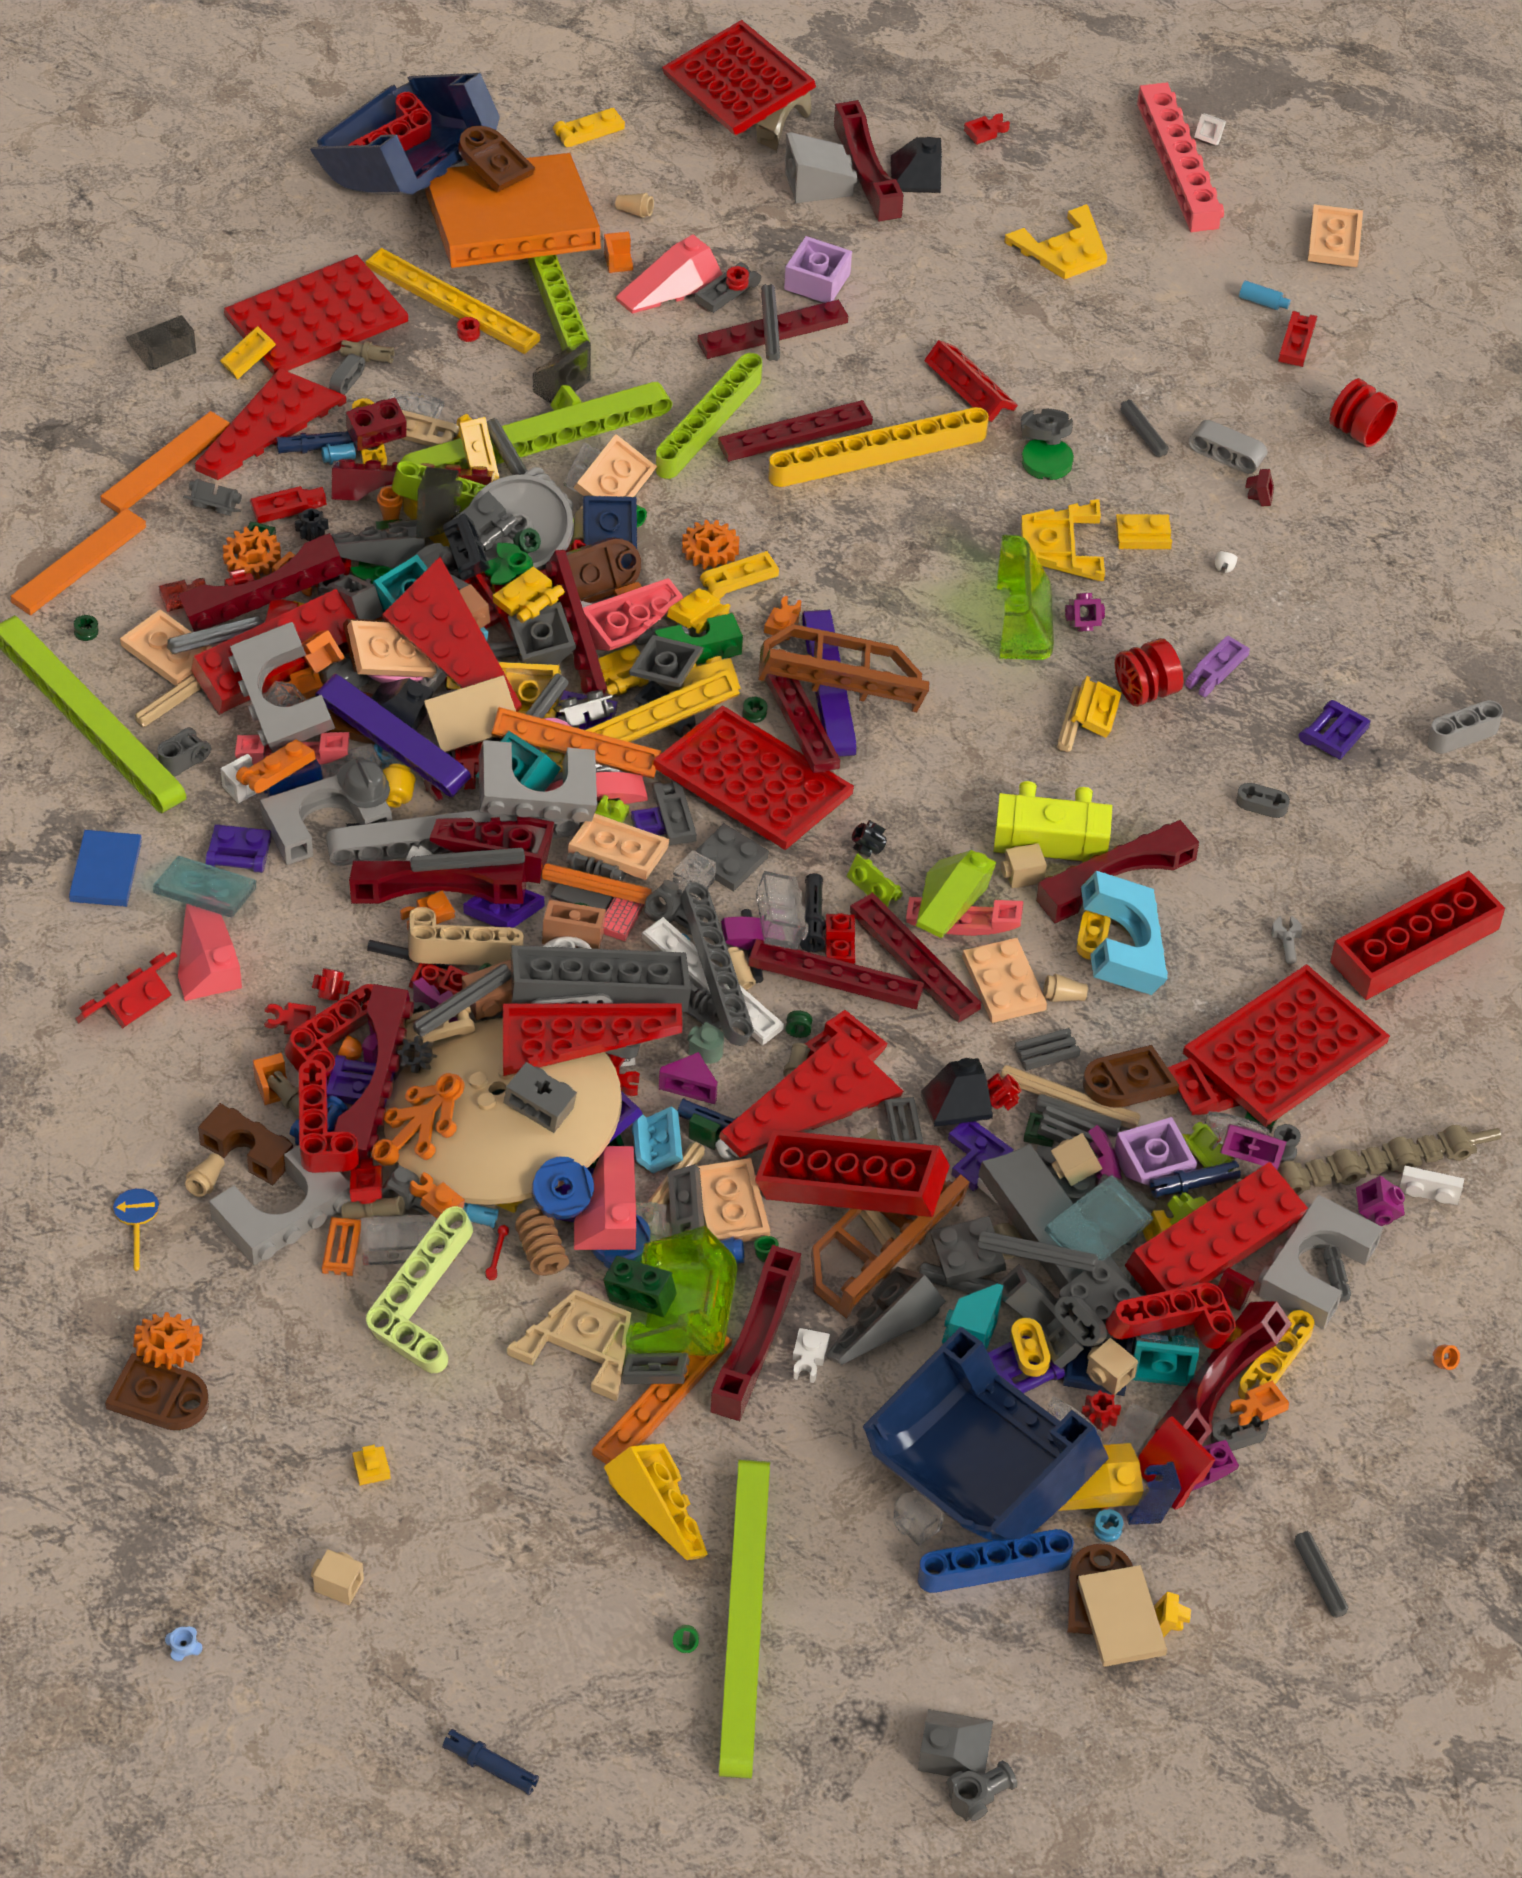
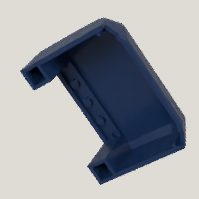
[310,73,500,195]
[863,1327,1109,1541]

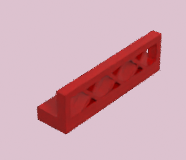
[924,340,1018,422]

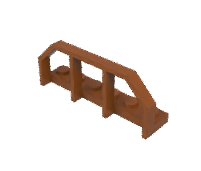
[758,624,930,713]
[811,1175,970,1319]

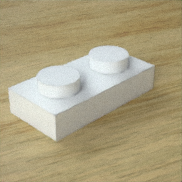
[1399,1166,1464,1205]

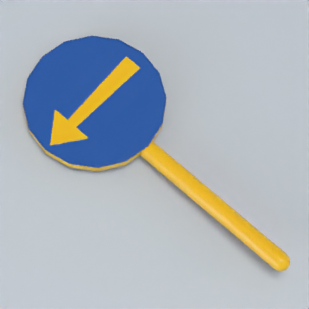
[113,1188,159,1271]

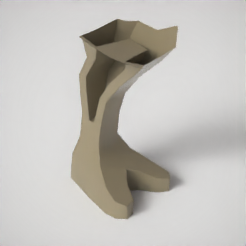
[755,91,811,153]

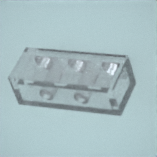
[756,871,808,950]
[361,1214,455,1266]

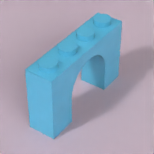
[1081,871,1168,995]

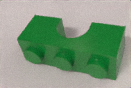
[655,613,743,665]

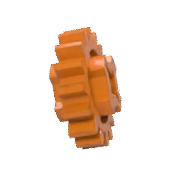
[682,520,740,570]
[222,526,281,580]
[133,1312,203,1369]

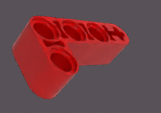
[348,92,431,151]
[284,984,373,1084]
[299,1060,359,1173]
[1105,1283,1236,1349]

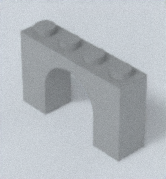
[228,622,335,753]
[479,740,597,822]
[260,775,392,865]
[209,1145,351,1265]
[1258,1195,1383,1329]

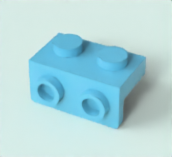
[631,1106,683,1174]

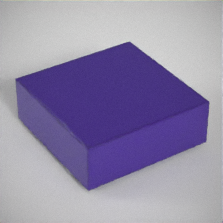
[631,807,664,835]

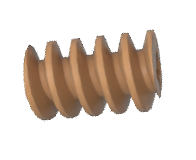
[515,1207,569,1276]

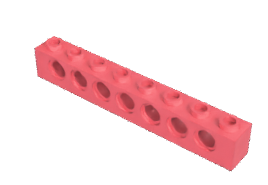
[1137,82,1224,232]

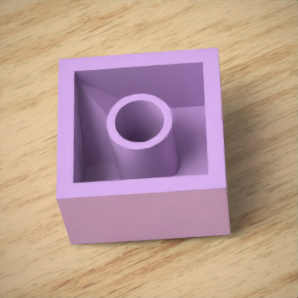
[784,236,852,303]
[1115,1117,1197,1189]

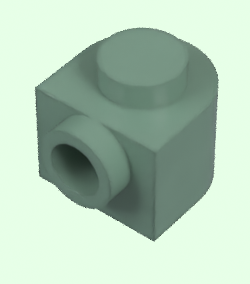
[687,1022,724,1064]

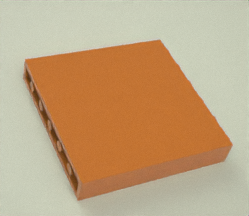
[425,153,601,268]

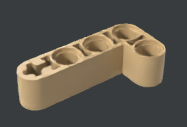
[408,907,524,966]

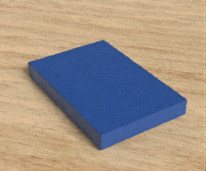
[69,830,142,907]

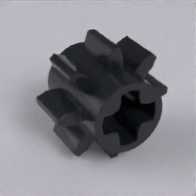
[295,508,329,541]
[852,820,887,857]
[397,1035,437,1073]

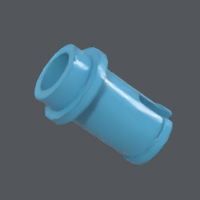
[321,442,356,465]
[462,1203,499,1228]

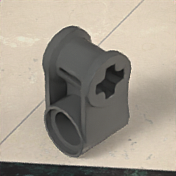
[157,727,211,777]

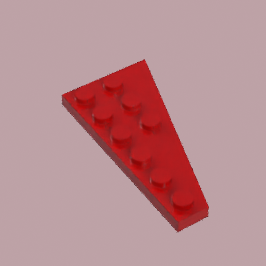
[195,368,347,480]
[382,557,522,712]
[503,1003,682,1076]
[719,1031,904,1157]

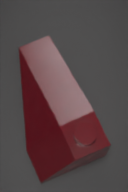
[430,817,555,884]

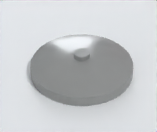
[470,474,574,570]

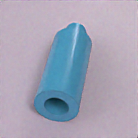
[1239,280,1291,310]

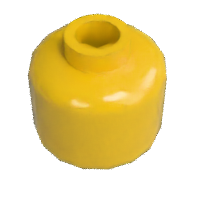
[382,764,416,808]

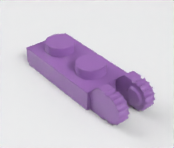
[1185,635,1250,697]

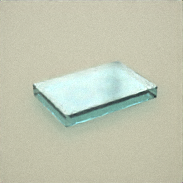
[153,856,257,918]
[1045,1175,1153,1271]

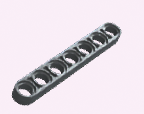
[681,882,754,1046]

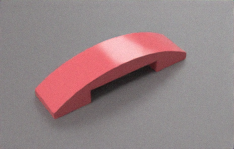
[235,732,350,769]
[545,772,648,804]
[906,897,1024,936]

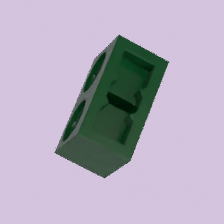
[603,1256,677,1318]

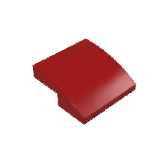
[805,1010,888,1062]
[1167,1058,1240,1115]
[1138,1416,1216,1510]

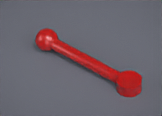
[485,1225,509,1280]

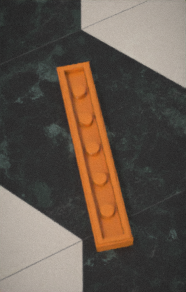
[100,411,230,514]
[10,508,146,616]
[491,707,661,779]
[592,1324,732,1464]

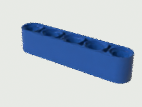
[918,1529,1074,1593]

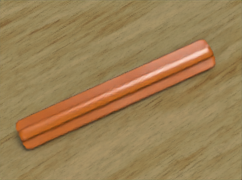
[542,863,652,904]

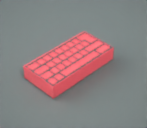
[604,897,645,942]

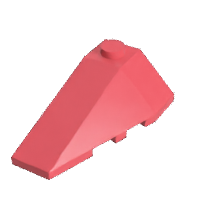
[616,234,722,314]
[583,578,683,651]
[178,898,242,1001]
[574,1146,636,1250]

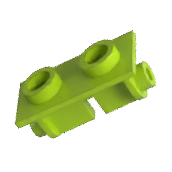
[846,854,903,907]
[1182,1122,1235,1172]

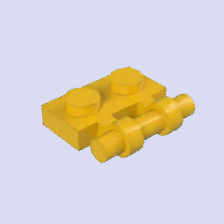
[492,566,564,623]
[598,644,649,696]

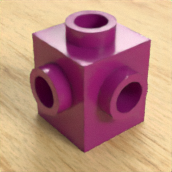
[1065,593,1105,632]
[1356,1176,1405,1226]

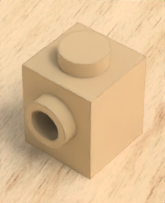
[1001,844,1047,888]
[1051,1133,1103,1186]
[1086,1338,1138,1395]
[311,1549,364,1605]

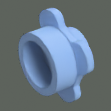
[165,1626,203,1662]

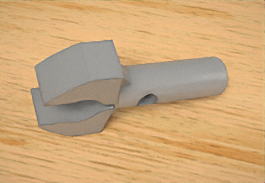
[1271,916,1302,964]

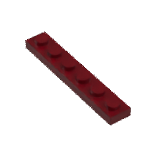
[697,299,848,359]
[718,400,873,462]
[546,550,607,695]
[759,661,841,773]
[850,892,982,1023]
[748,939,924,1010]

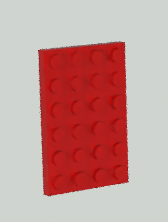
[662,20,816,136]
[224,255,409,375]
[653,705,854,850]
[1183,964,1390,1127]

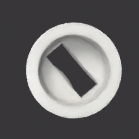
[1215,551,1238,573]
[715,1139,739,1161]

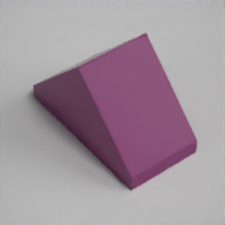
[659,1052,718,1104]
[1220,1124,1287,1170]

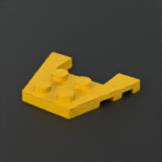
[1004,204,1107,280]
[1021,499,1105,581]

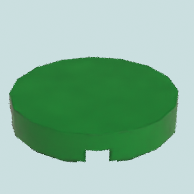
[1022,439,1074,480]

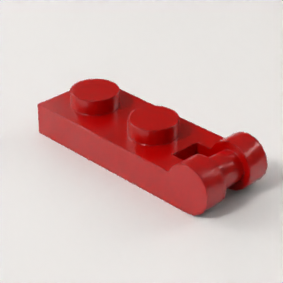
[1278,311,1318,367]

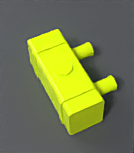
[993,781,1113,863]

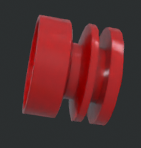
[1329,378,1398,447]
[1114,638,1184,707]

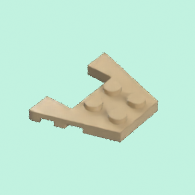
[507,1290,631,1401]

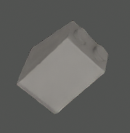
[785,132,857,203]

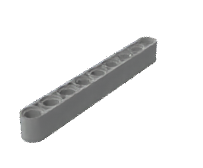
[326,810,580,866]

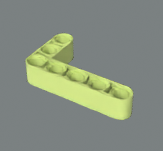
[366,1206,473,1373]

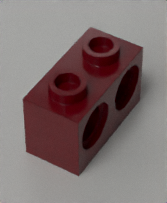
[346,397,407,452]

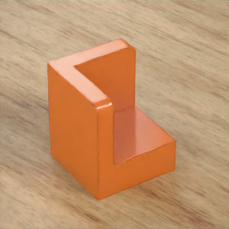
[604,231,633,273]
[302,630,345,673]
[253,1053,288,1105]

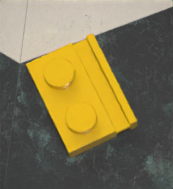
[1115,514,1172,549]
[667,588,731,634]
[1071,676,1122,738]

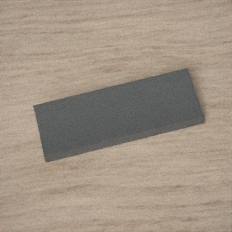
[510,945,691,1012]
[978,1144,1132,1290]

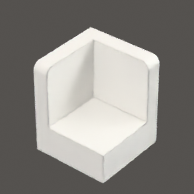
[220,754,257,804]

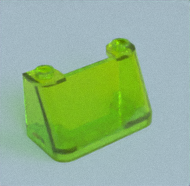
[997,535,1054,660]
[625,1225,737,1356]

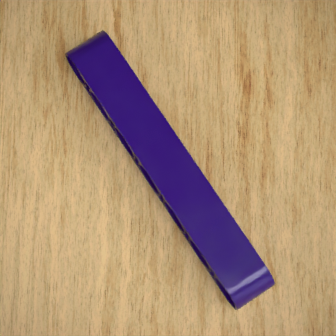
[802,609,857,757]
[315,673,471,798]

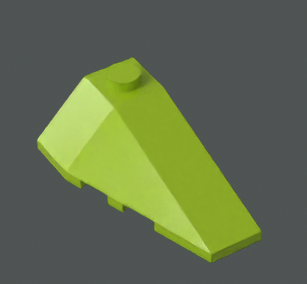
[916,850,996,938]

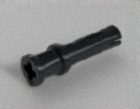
[800,873,826,952]

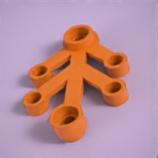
[372,1073,465,1166]

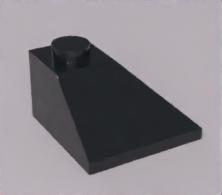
[890,137,942,193]
[371,678,434,731]
[921,1058,993,1127]

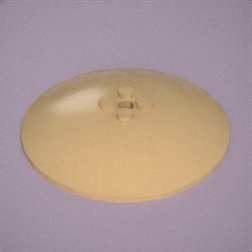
[384,1018,622,1205]

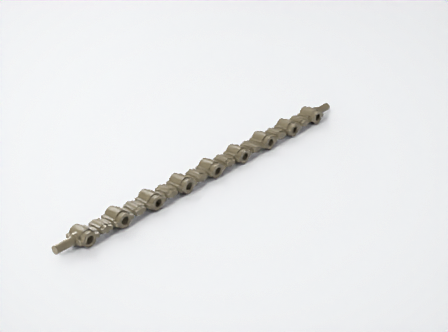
[993,1125,1501,1260]

